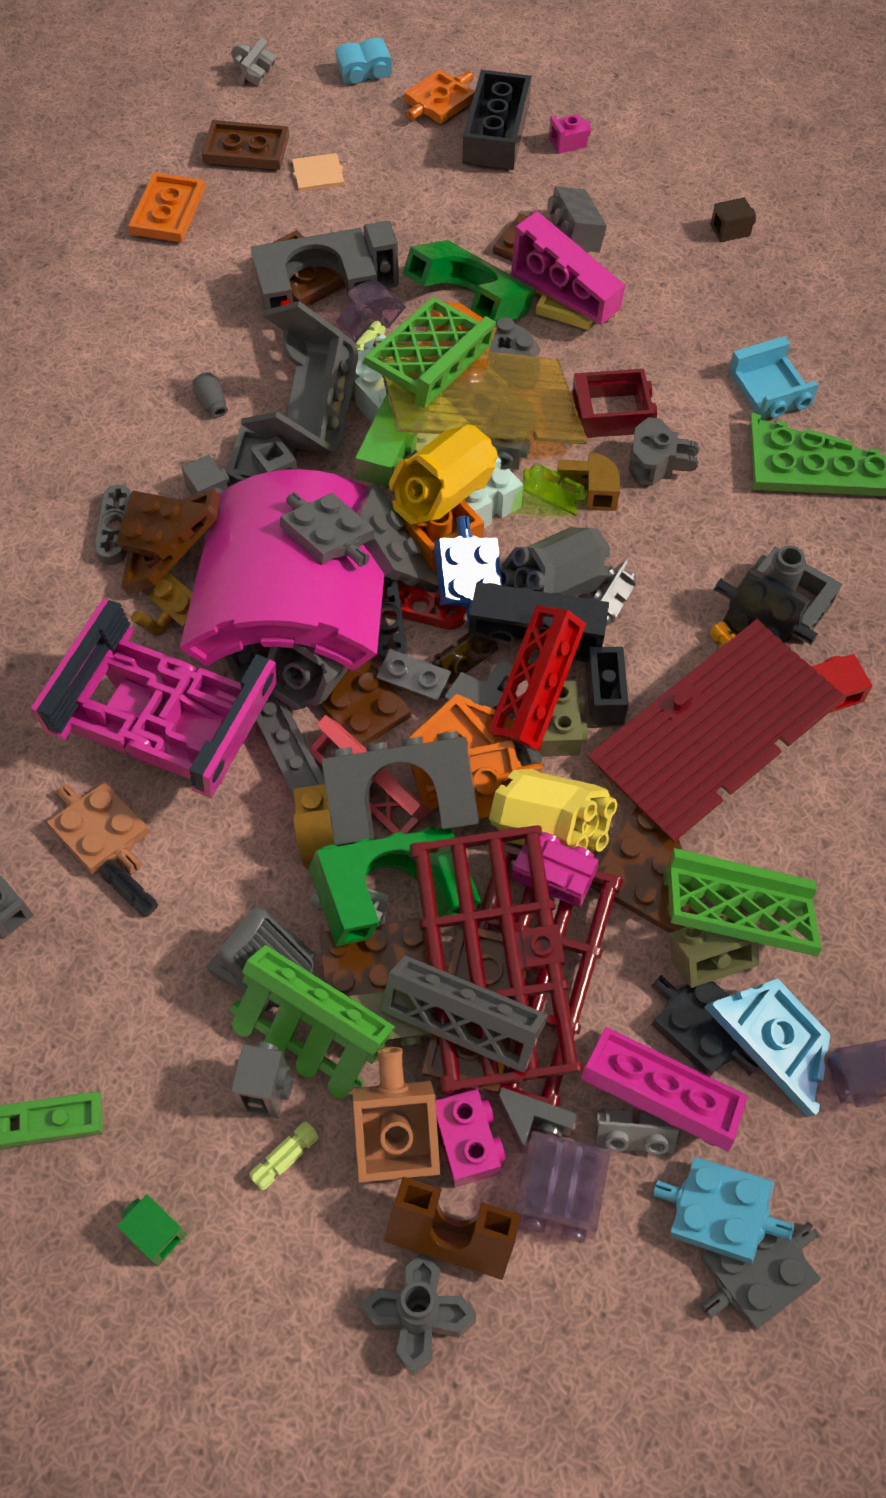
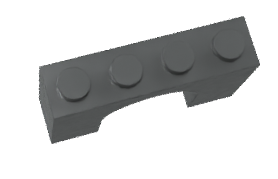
[250,228,377,310]
[322,731,480,845]

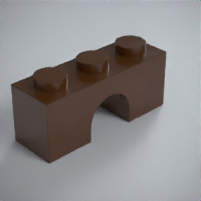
[384,1177,521,1280]

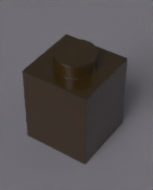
[710,197,756,243]

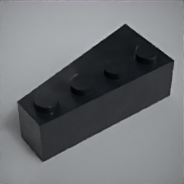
[468,582,609,668]

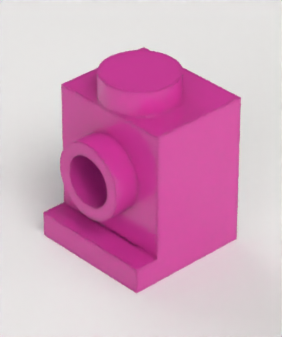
[549,114,591,154]

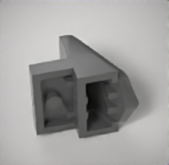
[206,907,315,1012]

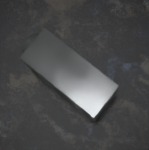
[739,546,842,644]

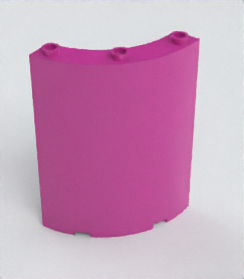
[180,469,391,671]

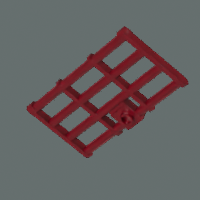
[409,825,583,1094]
[477,844,623,1107]

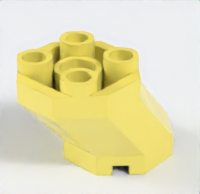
[489,769,617,853]

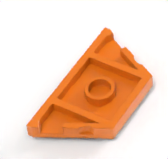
[406,694,515,814]

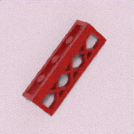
[488,605,586,751]

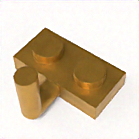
[131,572,193,636]

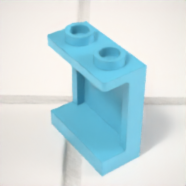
[728,336,819,420]

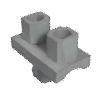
[231,37,277,86]

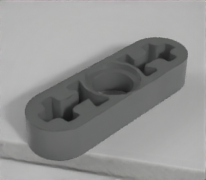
[95,485,131,565]

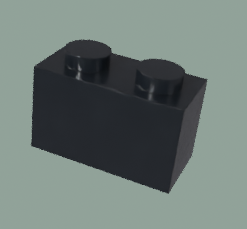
[586,647,629,726]

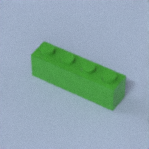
[355,372,437,488]

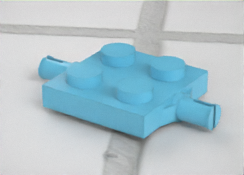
[654,1156,794,1265]

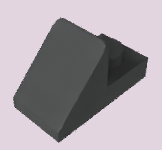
[498,1087,577,1154]

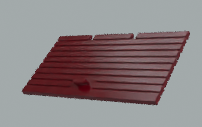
[588,619,846,843]

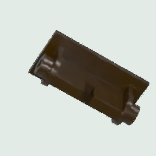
[431,633,499,685]

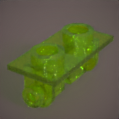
[523,464,587,516]

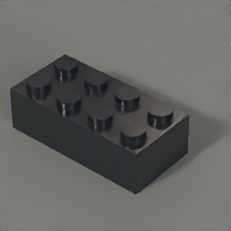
[462,69,532,170]

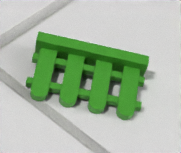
[229,945,395,1099]

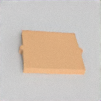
[292,153,344,191]

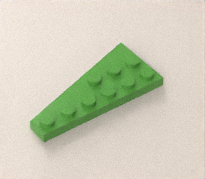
[749,412,886,496]

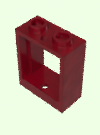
[571,368,657,438]

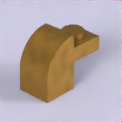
[556,452,620,511]
[293,784,339,870]

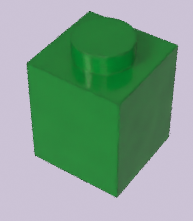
[117,1194,187,1266]

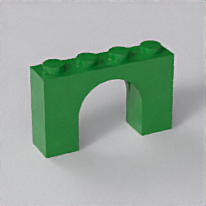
[402,240,536,323]
[309,827,481,947]

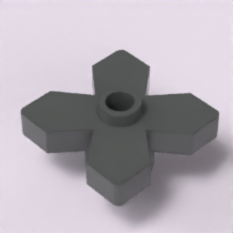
[361,1254,476,1376]

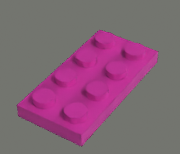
[580,1027,748,1152]

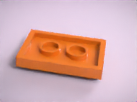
[128,172,206,243]

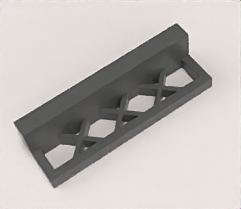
[381,955,548,1073]

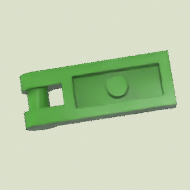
[0,1091,103,1150]

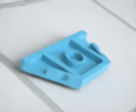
[704,979,830,1117]

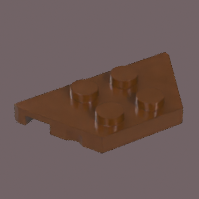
[116,490,218,560]

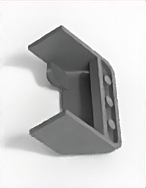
[241,301,358,453]

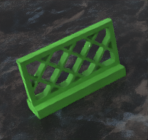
[363,296,496,409]
[663,848,822,957]

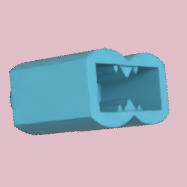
[335,38,392,85]

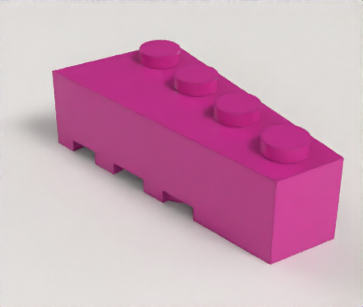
[511,211,625,325]

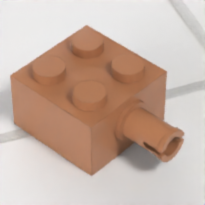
[352,1047,440,1183]

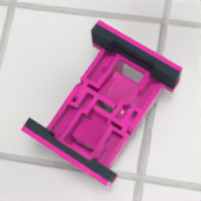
[30,598,276,799]

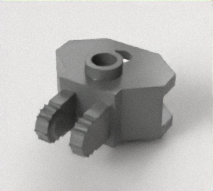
[629,417,700,485]

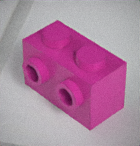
[435,1089,506,1188]

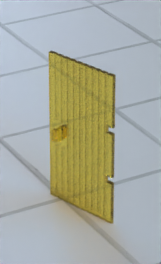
[373,340,587,445]

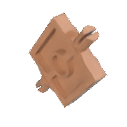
[47,782,149,875]

